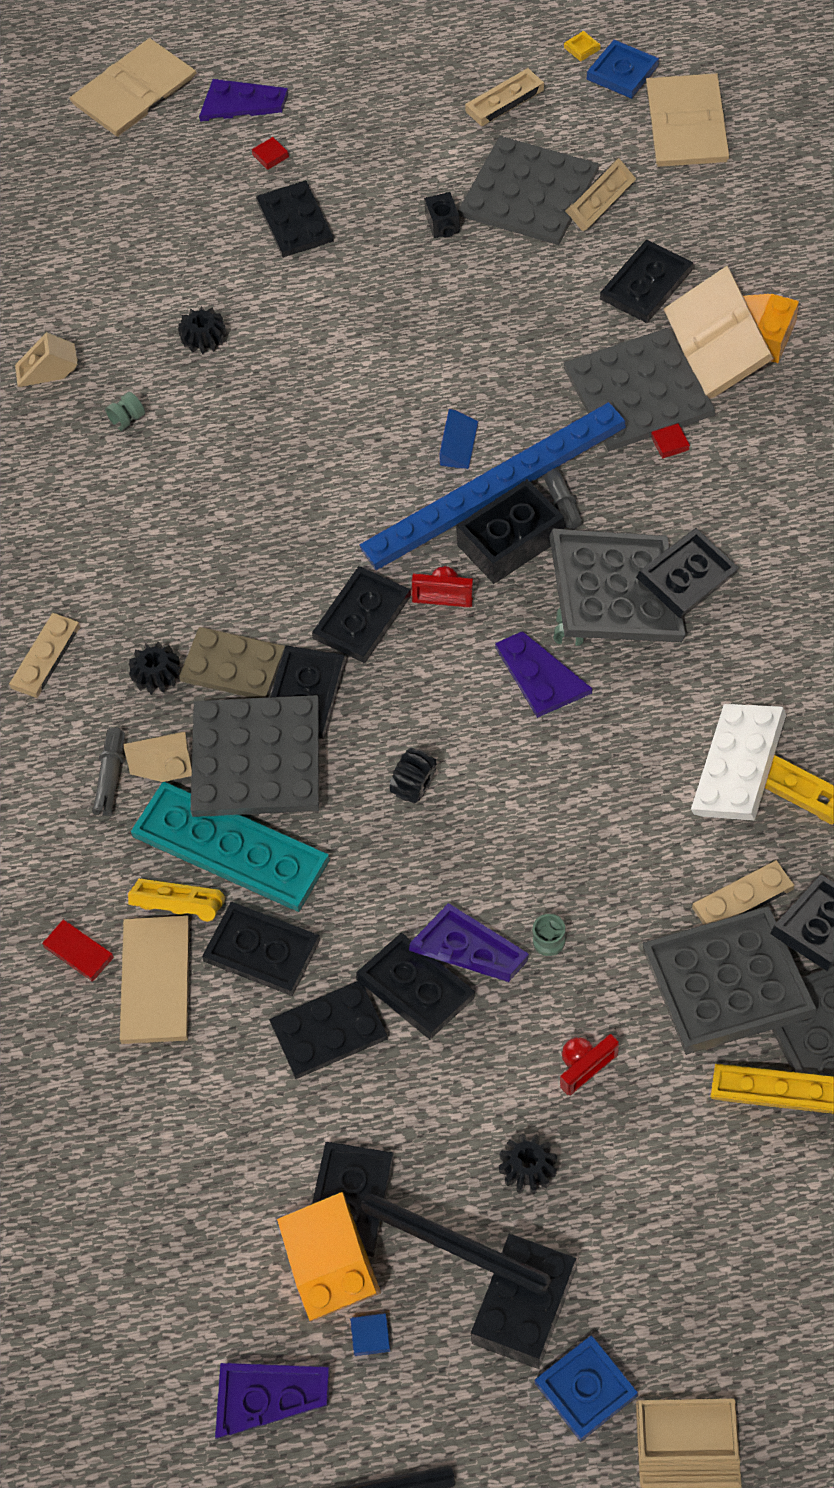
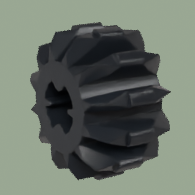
[178,306,226,354]
[129,642,181,695]
[389,748,437,803]
[499,1133,557,1195]

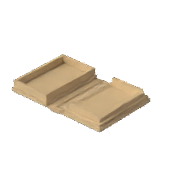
[69,38,197,137]
[646,73,729,167]
[664,266,774,399]
[636,1399,741,1488]

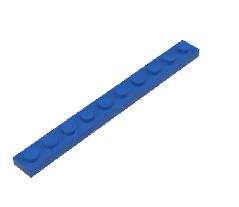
[359,402,626,570]

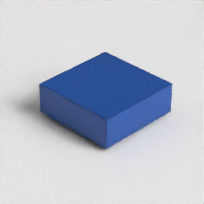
[350,1313,390,1356]

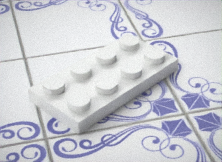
[691,704,786,821]

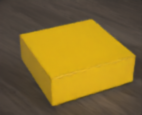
[564,31,601,62]

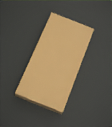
[120,916,190,1044]

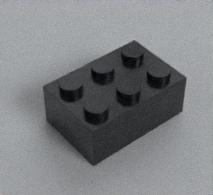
[456,479,564,584]
[471,1233,577,1370]

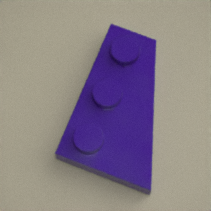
[199,79,288,122]
[495,631,592,718]

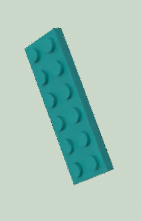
[131,782,330,912]

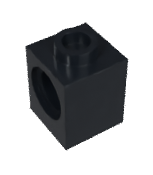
[424,192,460,238]

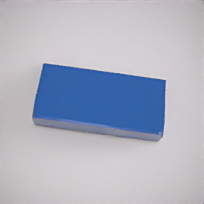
[440,409,478,469]

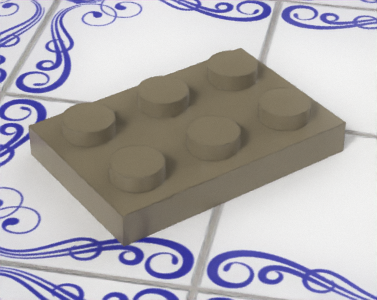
[179,627,285,698]

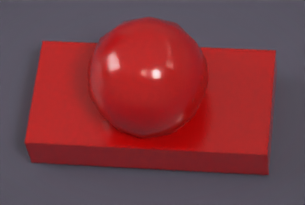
[412,566,473,608]
[560,1034,619,1096]

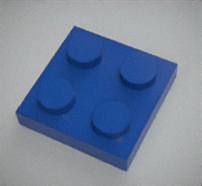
[587,40,659,99]
[534,1335,638,1442]

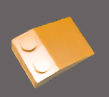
[743,294,799,363]
[277,1192,381,1321]

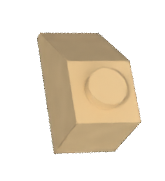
[15,332,78,387]
[123,732,192,782]

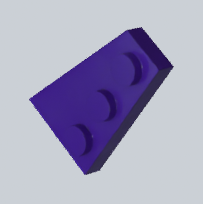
[409,903,529,982]
[215,1363,330,1439]

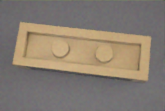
[465,68,544,127]
[565,158,636,231]
[9,613,80,698]
[692,860,794,925]

